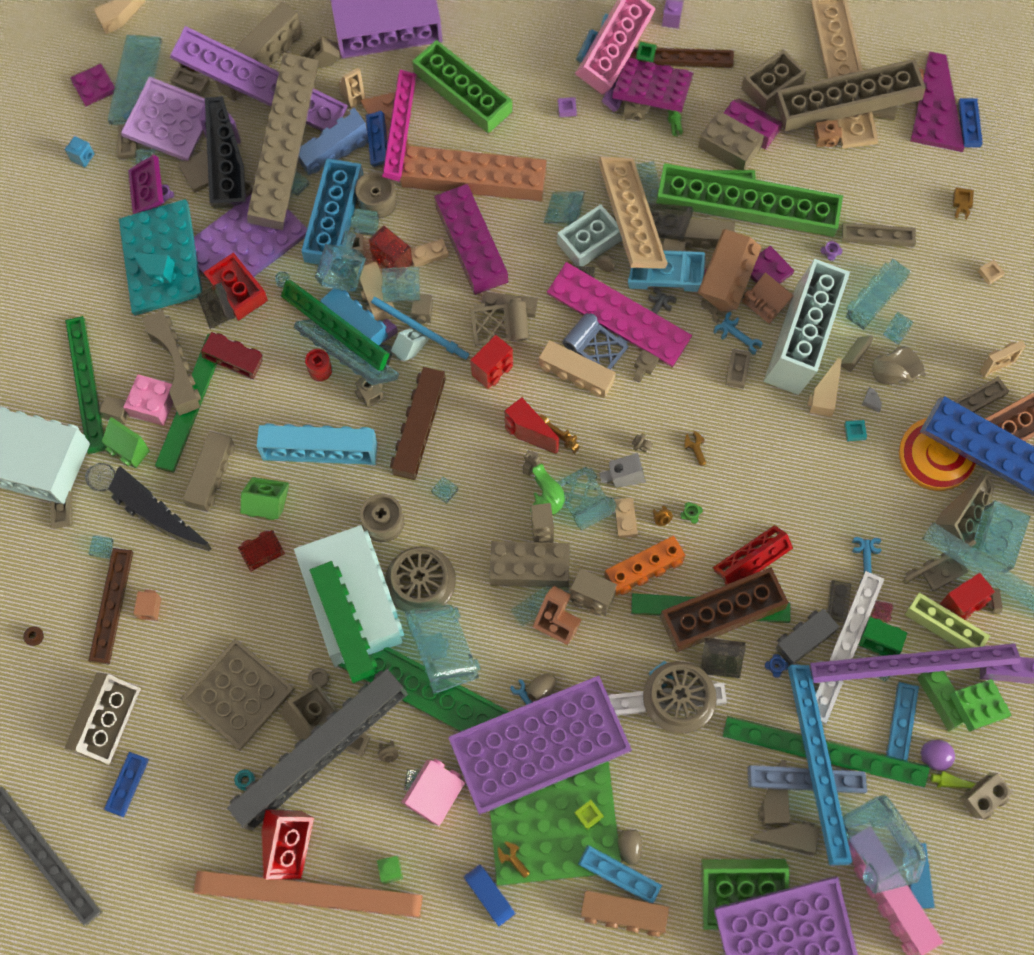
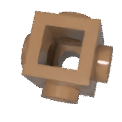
[814,120,842,147]

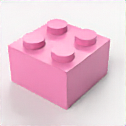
[124,374,173,426]

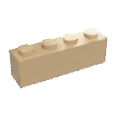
[539,340,616,398]

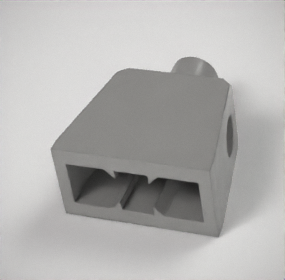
[599,453,646,488]

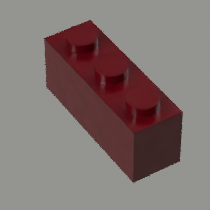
[201,332,263,380]

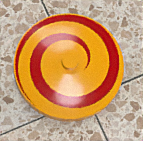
[899,418,976,491]

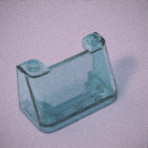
[405,604,481,694]
[842,795,926,894]

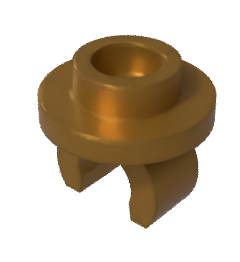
[652,505,673,526]

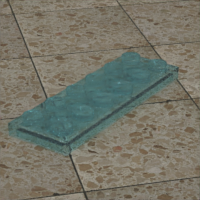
[108,35,162,125]
[294,319,399,385]

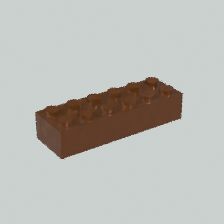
[660,567,789,653]

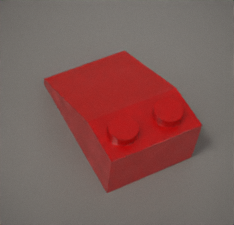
[203,252,268,321]
[504,397,559,454]
[261,810,314,879]

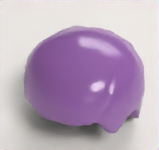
[921,739,955,771]

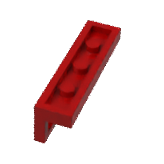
[713,525,793,585]

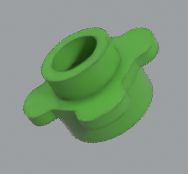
[680,502,703,524]

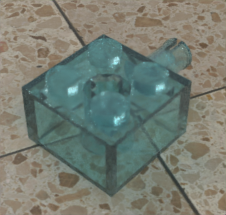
[315,231,366,292]

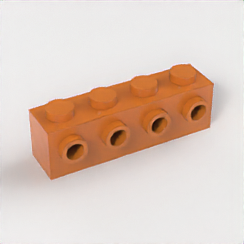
[604,535,685,596]

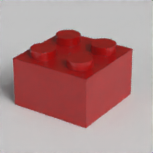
[470,335,513,389]
[939,573,995,620]

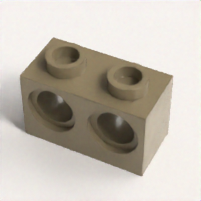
[959,773,1013,819]

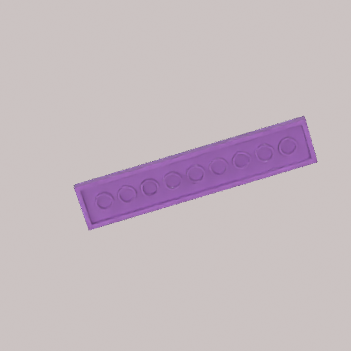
[170,26,348,131]

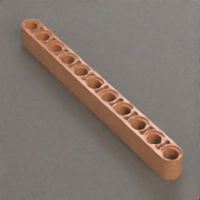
[193,871,423,918]

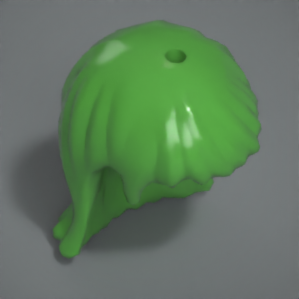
[530,464,565,515]

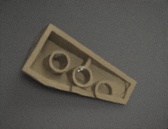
[934,473,994,554]

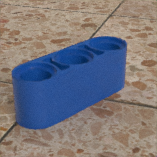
[463,864,516,927]

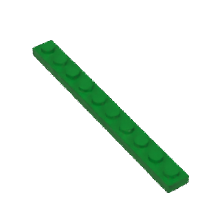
[723,715,930,788]

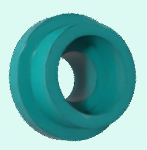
[234,770,255,791]

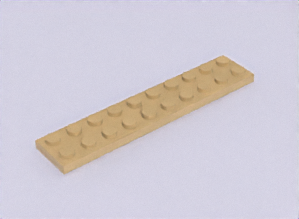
[811,0,878,149]

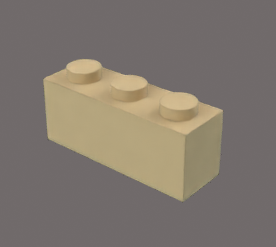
[354,262,394,321]

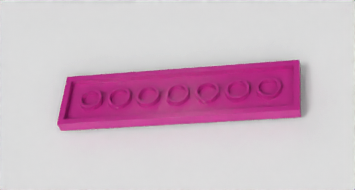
[547,262,692,368]

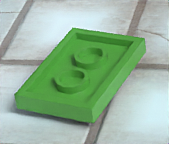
[949,679,1012,732]

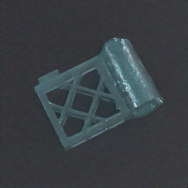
[558,467,617,531]

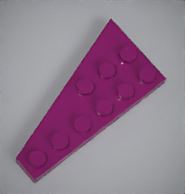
[910,51,964,153]

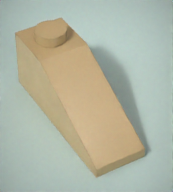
[94,0,146,34]
[338,68,365,109]
[807,358,842,417]

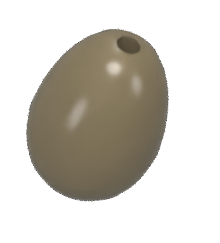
[527,673,556,702]
[618,829,643,865]

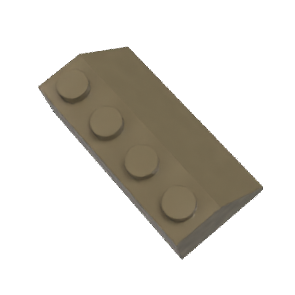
[64,673,141,765]

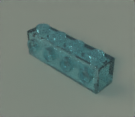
[846,259,911,330]

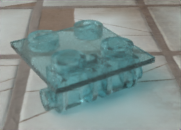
[544,191,585,226]
[382,267,420,302]

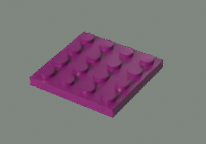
[612,58,694,112]

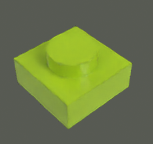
[574,800,604,830]

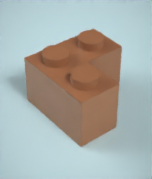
[533,586,582,645]

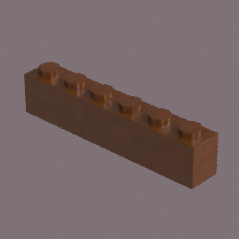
[390,367,446,480]

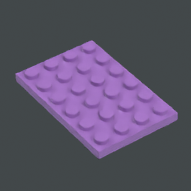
[194,194,307,277]
[713,876,858,955]

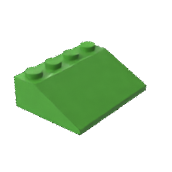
[701,859,789,930]

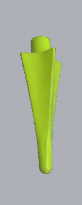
[930,771,975,789]

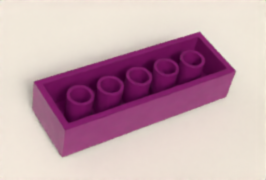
[434,184,508,295]

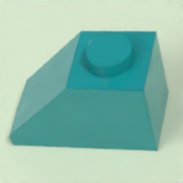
[133,253,175,284]

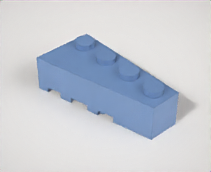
[298,107,368,175]

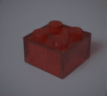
[369,225,413,279]

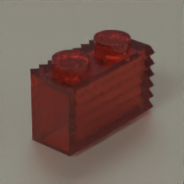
[238,530,285,572]

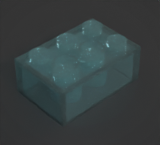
[968,500,1030,574]

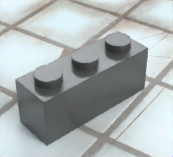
[775,608,839,666]

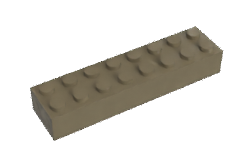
[775,59,926,132]

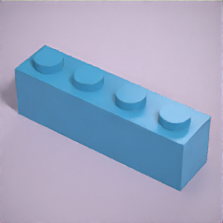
[320,286,388,345]

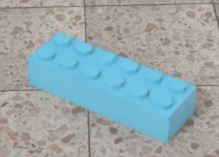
[256,423,378,465]

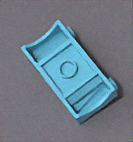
[628,250,706,292]

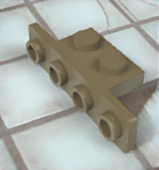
[903,540,977,592]

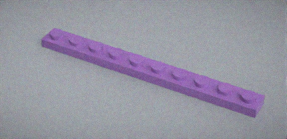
[810,644,1020,683]

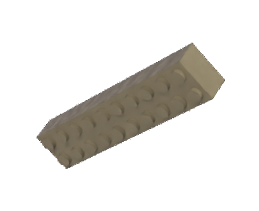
[247,52,319,230]

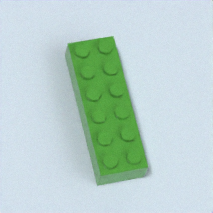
[412,40,512,134]

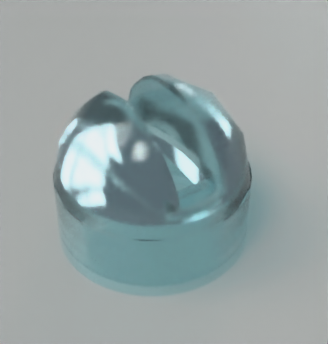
[275,271,290,288]

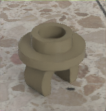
[632,433,653,452]
[378,741,398,763]

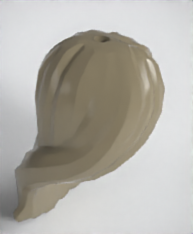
[872,346,926,385]

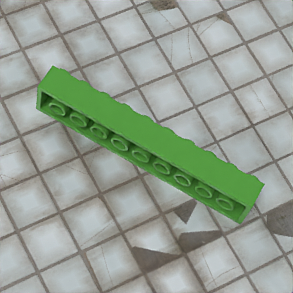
[656,163,843,237]

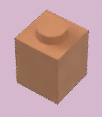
[134,589,162,621]

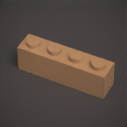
[580,890,669,937]

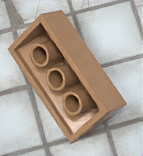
[698,229,762,312]

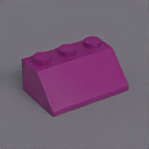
[723,98,783,150]

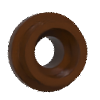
[23,626,44,646]

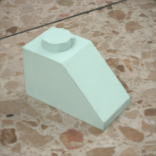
[391,328,430,361]

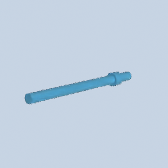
[371,296,470,360]

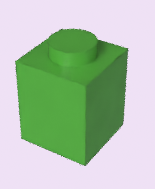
[377,856,404,884]

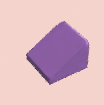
[382,319,398,343]

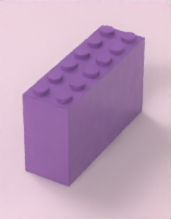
[331,0,443,59]

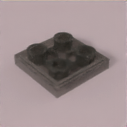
[700,638,746,678]

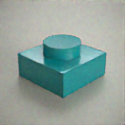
[844,420,867,442]

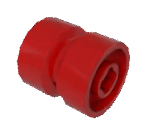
[305,349,332,381]

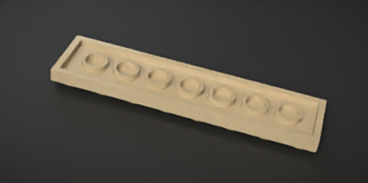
[598,157,668,269]

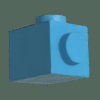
[65,136,95,168]

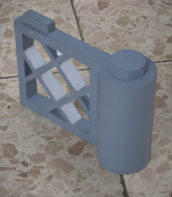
[562,313,629,370]

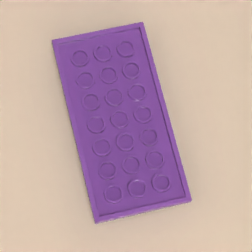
[448,675,632,815]

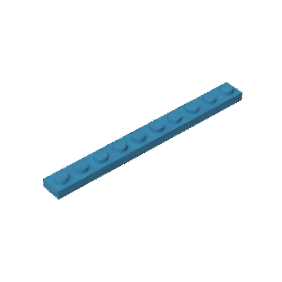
[788,665,852,865]

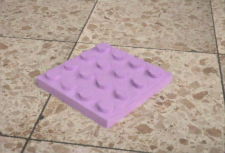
[121,77,205,161]

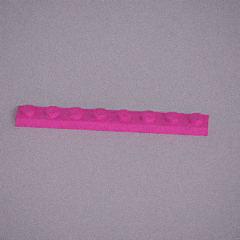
[382,69,416,182]

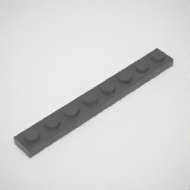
[0,786,102,926]

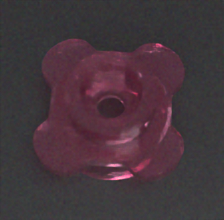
[872,601,893,622]

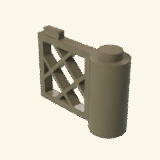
[470,298,530,346]

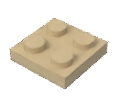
[979,340,1026,378]

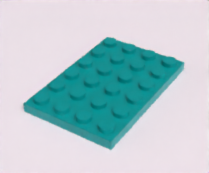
[119,199,203,316]

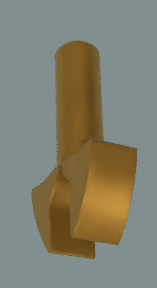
[684,431,707,466]
[498,842,530,878]

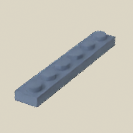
[747,765,867,794]

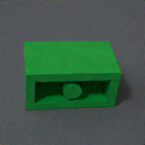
[858,617,908,656]

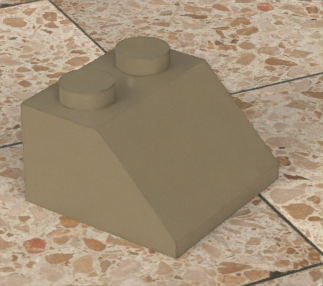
[279,684,338,740]

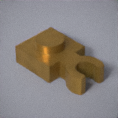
[953,188,974,220]

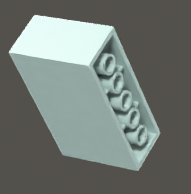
[763,259,850,395]
[0,406,90,505]
[294,525,404,667]

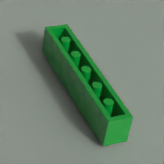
[309,561,377,684]

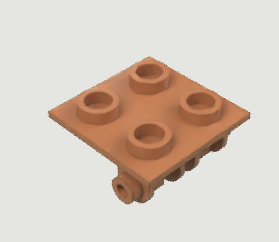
[742,272,794,324]

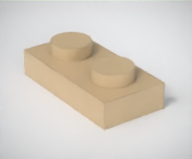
[409,239,449,268]
[613,498,638,538]

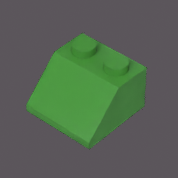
[102,417,150,468]
[240,477,289,520]

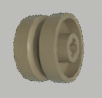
[355,171,397,219]
[360,494,405,543]

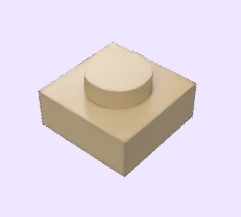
[977,260,1005,285]

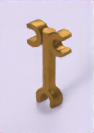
[540,414,580,454]

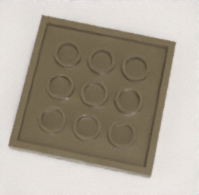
[180,638,295,751]

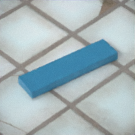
[886,682,919,761]
[578,845,662,904]

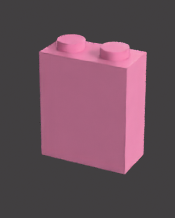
[401,759,465,826]

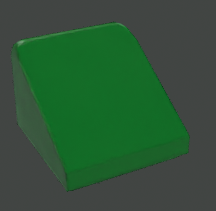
[636,41,657,62]

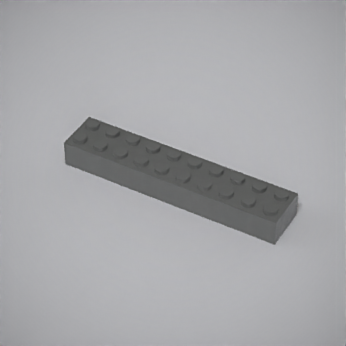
[227,669,408,831]

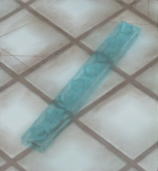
[922,523,1034,611]

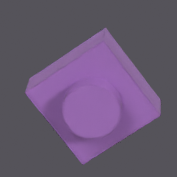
[558,97,577,117]

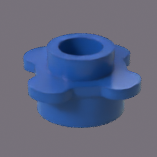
[765,654,789,678]

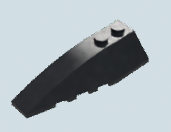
[205,96,246,209]
[109,466,212,551]

